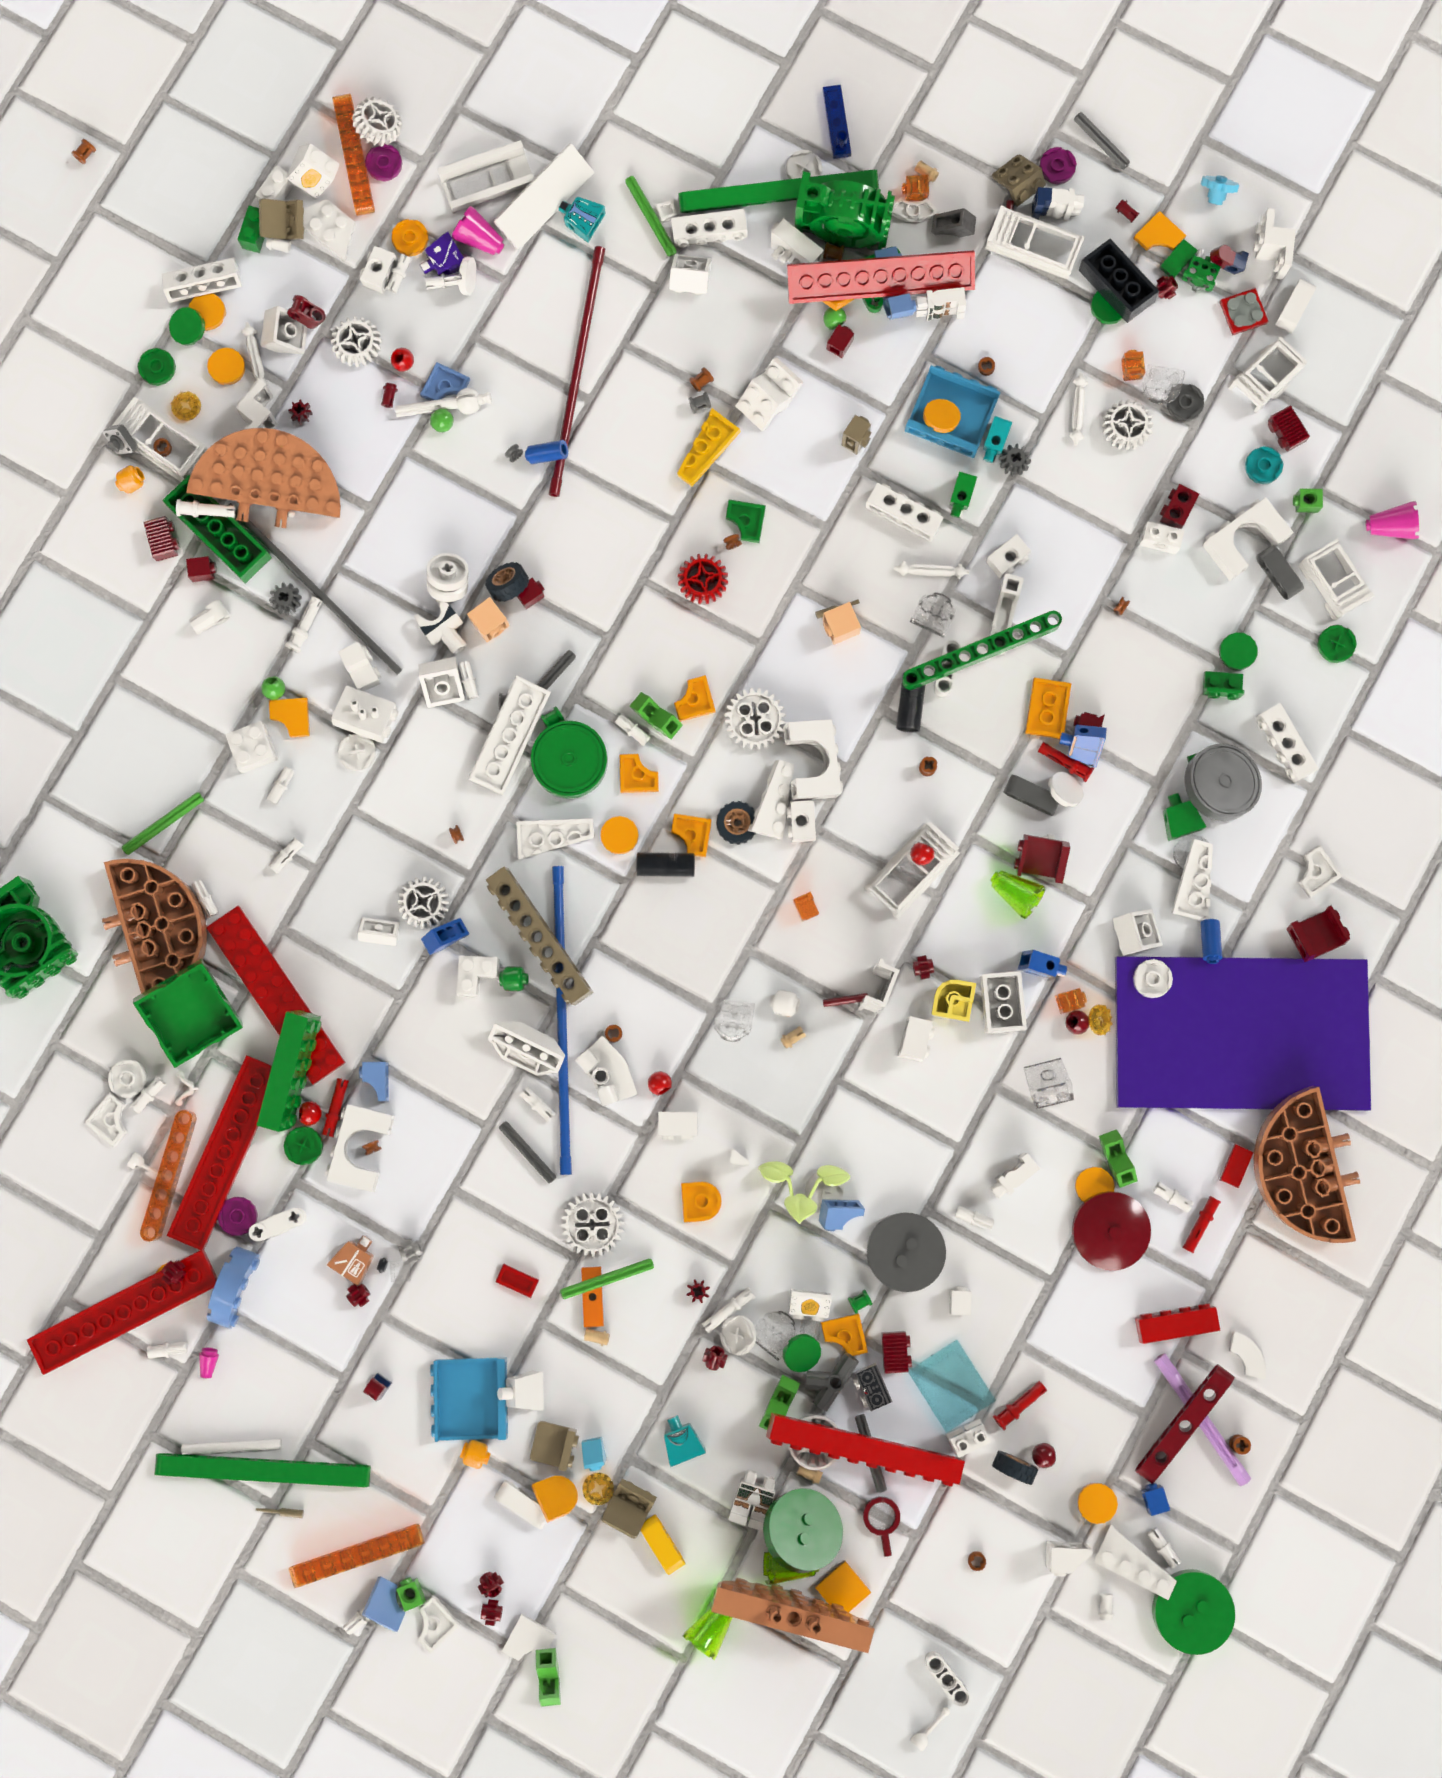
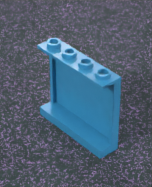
[905,365,1000,458]
[430,1357,508,1442]

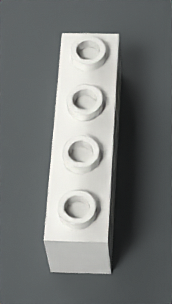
[671,209,747,248]
[162,257,242,303]
[866,483,944,542]
[1256,703,1319,783]

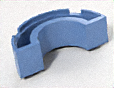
[874,246,916,320]
[207,1247,260,1329]

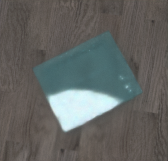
[908,1340,996,1433]

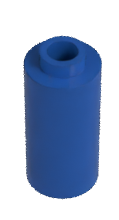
[525,440,568,465]
[1200,919,1223,964]

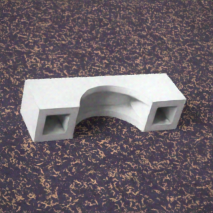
[985,573,1024,655]

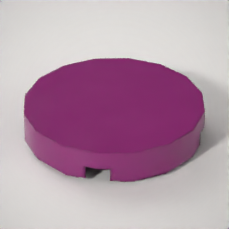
[365,144,403,181]
[1039,147,1077,185]
[218,1197,258,1236]

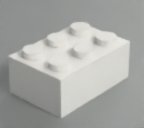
[980,971,1027,1034]

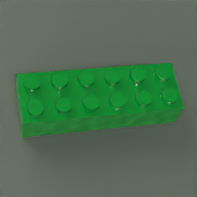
[162,475,272,584]
[256,1010,321,1132]

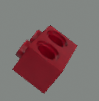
[1160,484,1200,529]

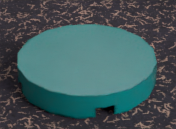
[1245,446,1284,484]

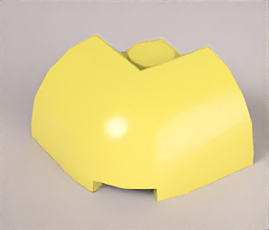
[931,980,976,1022]

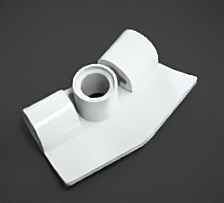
[575,1036,637,1107]

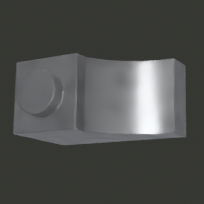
[932,208,976,238]

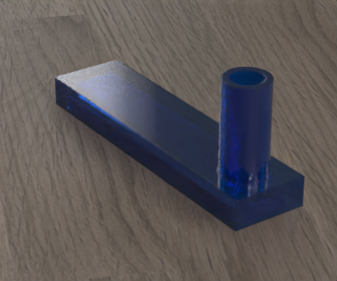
[822,85,851,159]

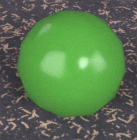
[823,307,846,330]
[430,408,454,433]
[261,676,285,700]

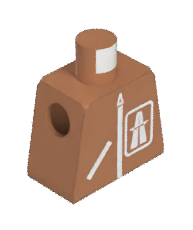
[327,1235,374,1286]

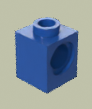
[1141,1483,1171,1516]

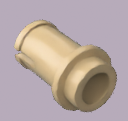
[915,160,939,182]
[780,1026,806,1049]
[584,1328,610,1346]
[797,1466,823,1484]

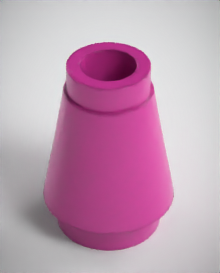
[199,1347,219,1378]

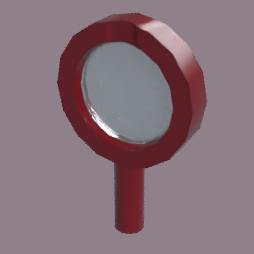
[863,1496,900,1557]

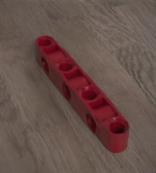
[1135,1364,1235,1484]

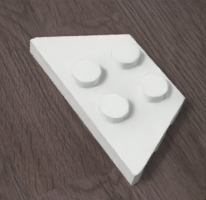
[303,199,356,262]

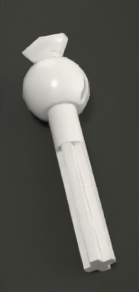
[395,388,492,417]

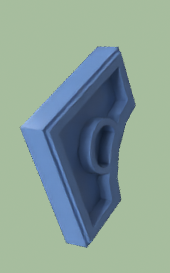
[420,362,470,401]
[362,1576,405,1632]

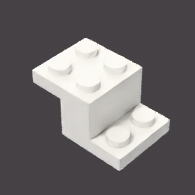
[1253,208,1296,280]
[736,357,803,431]
[236,380,278,430]

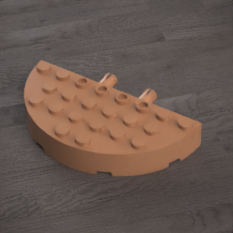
[186,428,341,528]
[102,859,207,994]
[1253,1086,1360,1243]
[711,1578,875,1653]

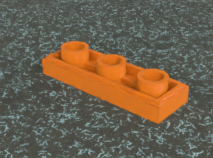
[581,1266,604,1327]

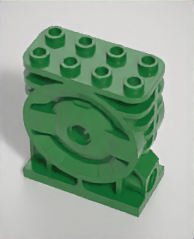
[795,171,895,250]
[0,876,78,999]

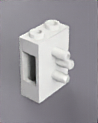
[771,218,824,264]
[331,685,399,743]

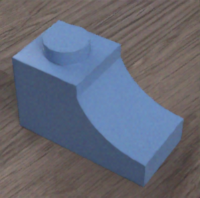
[359,1062,389,1102]
[818,1199,865,1231]

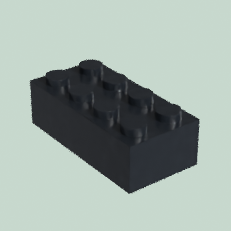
[1079,238,1159,323]

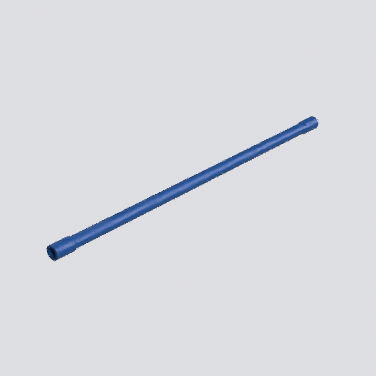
[552,866,572,1175]

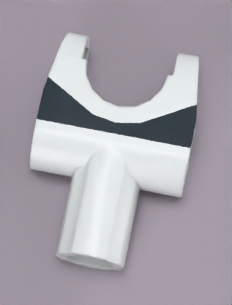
[414,600,467,655]

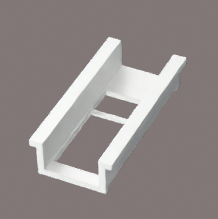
[985,205,1085,280]
[112,397,209,482]

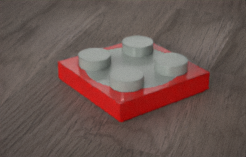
[1220,288,1269,335]

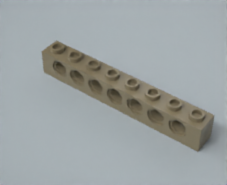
[486,866,594,1006]

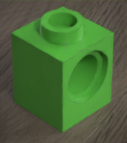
[1293,489,1323,513]
[396,1577,426,1612]

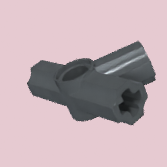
[806,1352,859,1412]

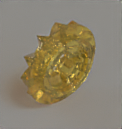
[171,391,201,421]
[1089,1004,1113,1035]
[582,1472,614,1505]

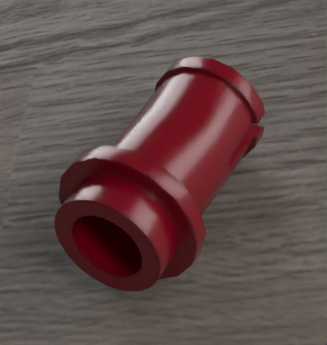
[1115,199,1140,223]
[381,383,398,408]

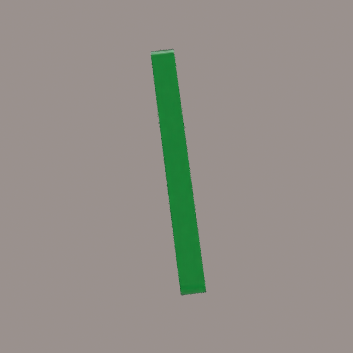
[678,170,879,213]
[154,1453,371,1487]

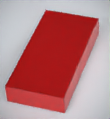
[1219,1144,1254,1188]
[495,1264,539,1298]

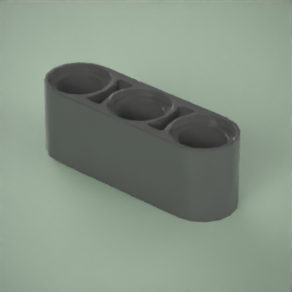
[1256,545,1304,600]
[1003,774,1059,816]

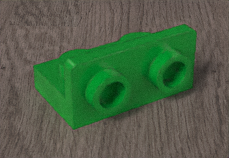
[1203,671,1245,700]

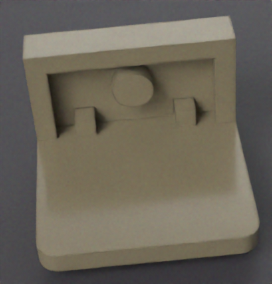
[992,155,1046,207]
[259,199,304,240]
[530,1421,579,1472]
[601,1478,657,1539]

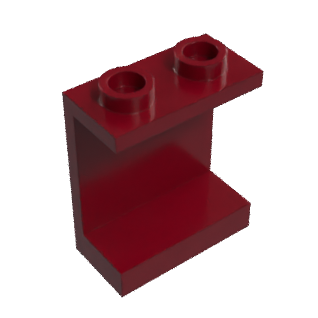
[1014,834,1071,884]
[1286,905,1350,962]

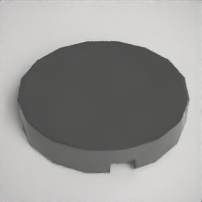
[1166,384,1204,421]

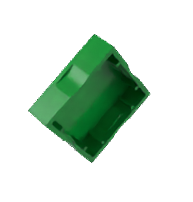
[133,958,243,1068]

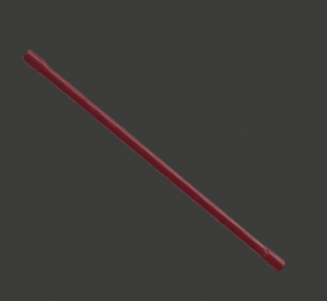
[549,246,606,497]

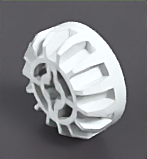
[789,1414,838,1470]

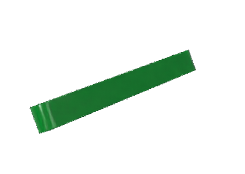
[902,610,1062,690]

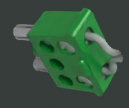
[1181,248,1221,292]

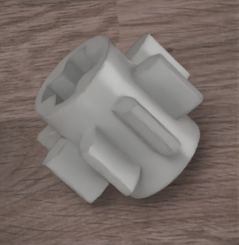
[399,1239,423,1264]

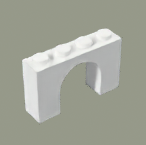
[1203,497,1294,581]
[783,719,843,801]
[325,1104,395,1192]

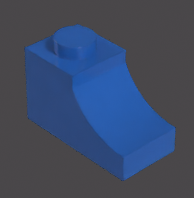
[421,918,469,955]

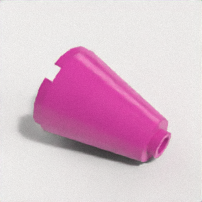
[452,206,505,255]
[1366,501,1419,539]

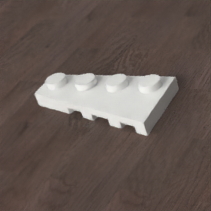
[748,760,795,839]
[516,818,594,860]
[1171,839,1213,921]
[1094,1525,1177,1600]

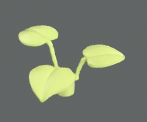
[758,1161,850,1224]

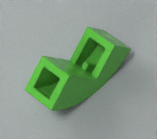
[629,692,683,739]
[1099,1129,1138,1188]
[759,1375,800,1430]
[536,1648,561,1707]

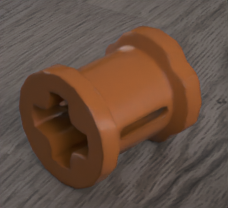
[71,139,96,164]
[823,242,845,261]
[689,367,714,392]
[919,757,937,777]
[1229,1434,1251,1455]

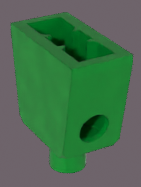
[949,472,977,518]
[1163,793,1206,841]

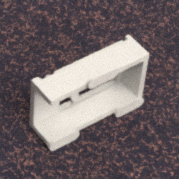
[1228,336,1307,413]
[1299,539,1375,620]

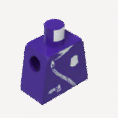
[420,232,464,276]

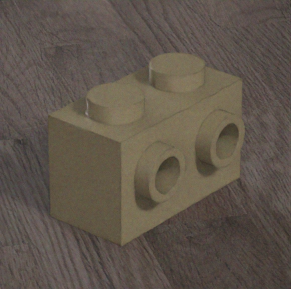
[841,415,872,455]

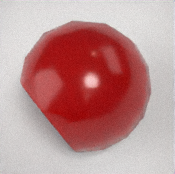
[391,347,414,372]
[910,842,935,866]
[648,1071,672,1096]
[299,1101,322,1126]

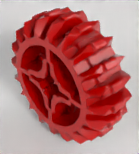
[678,554,728,605]

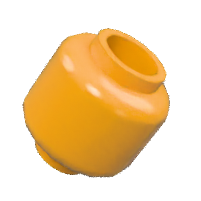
[115,465,145,493]
[460,1439,491,1469]

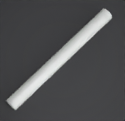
[181,1439,282,1455]

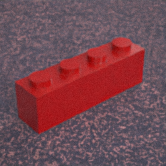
[1135,1303,1221,1344]

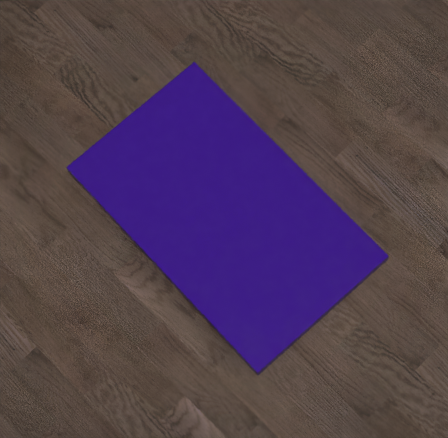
[1115,956,1371,1111]

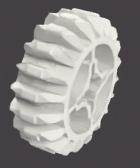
[352,97,402,147]
[331,316,382,367]
[1102,399,1154,451]
[397,877,450,929]

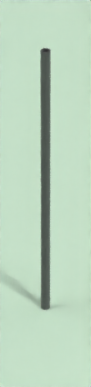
[228,503,402,675]

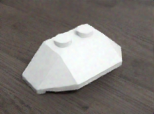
[488,1022,565,1076]

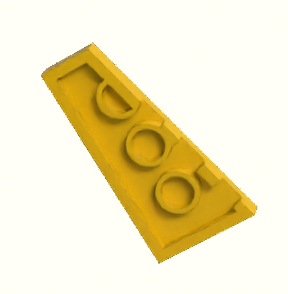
[677,408,741,486]

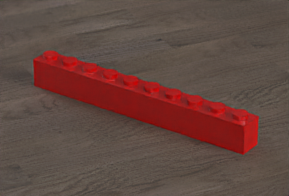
[766,1413,965,1487]

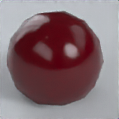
[1065,1010,1090,1035]
[1032,1443,1056,1469]

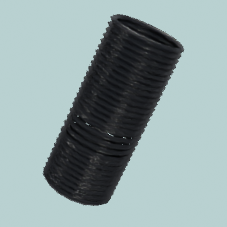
[896,672,926,732]
[636,852,695,877]

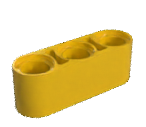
[640,1514,686,1575]

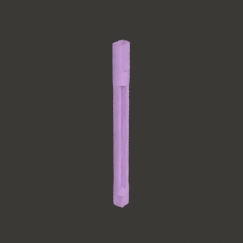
[1154,1353,1251,1486]

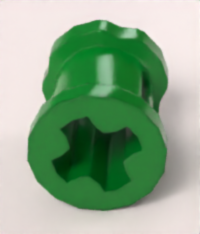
[540,706,565,727]
[847,1289,873,1314]

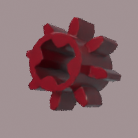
[1155,276,1178,299]
[288,399,313,425]
[912,955,934,980]
[161,1260,186,1285]
[686,1279,710,1303]
[346,1283,371,1307]
[702,1346,728,1371]
[478,1572,504,1598]
[481,1599,503,1626]

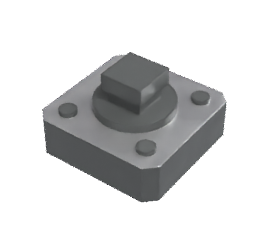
[103,424,138,454]

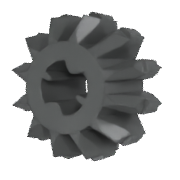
[999,443,1031,477]
[269,582,302,615]

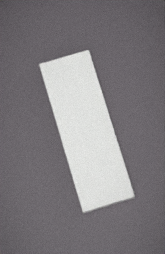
[493,143,595,250]
[468,675,551,795]

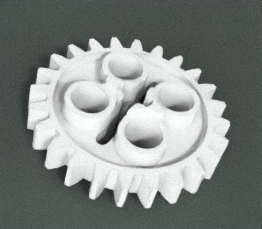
[724,688,786,750]
[561,1192,624,1257]

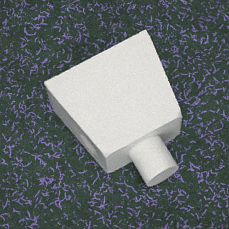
[497,1371,544,1411]

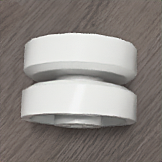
[427,553,468,602]

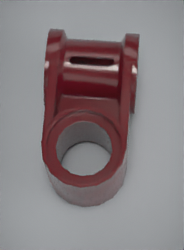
[287,295,326,329]

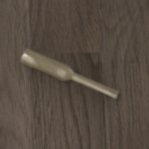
[815,599,860,619]
[256,1508,304,1518]

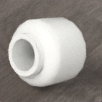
[770,990,800,1017]

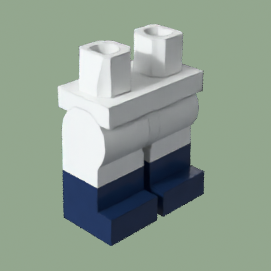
[1031,187,1084,221]

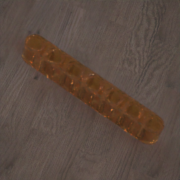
[332,93,375,216]
[140,1110,197,1242]
[288,1523,425,1588]

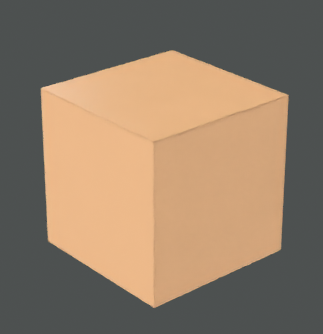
[467,597,509,642]
[823,602,861,645]

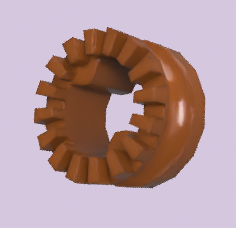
[978,357,995,376]
[153,438,172,457]
[723,534,742,550]
[1113,596,1130,615]
[449,825,464,844]
[605,1025,623,1042]
[362,1140,382,1156]
[968,1551,986,1571]

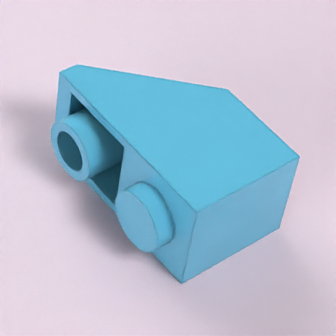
[581,1437,606,1471]

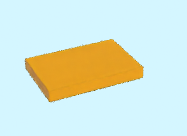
[1025,677,1072,739]

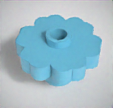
[1201,175,1239,205]

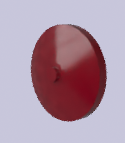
[1072,1191,1151,1271]

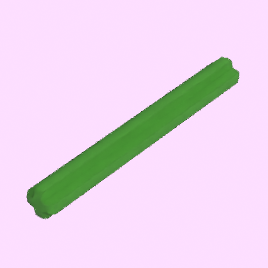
[625,176,676,257]
[121,792,204,855]
[560,1259,654,1299]

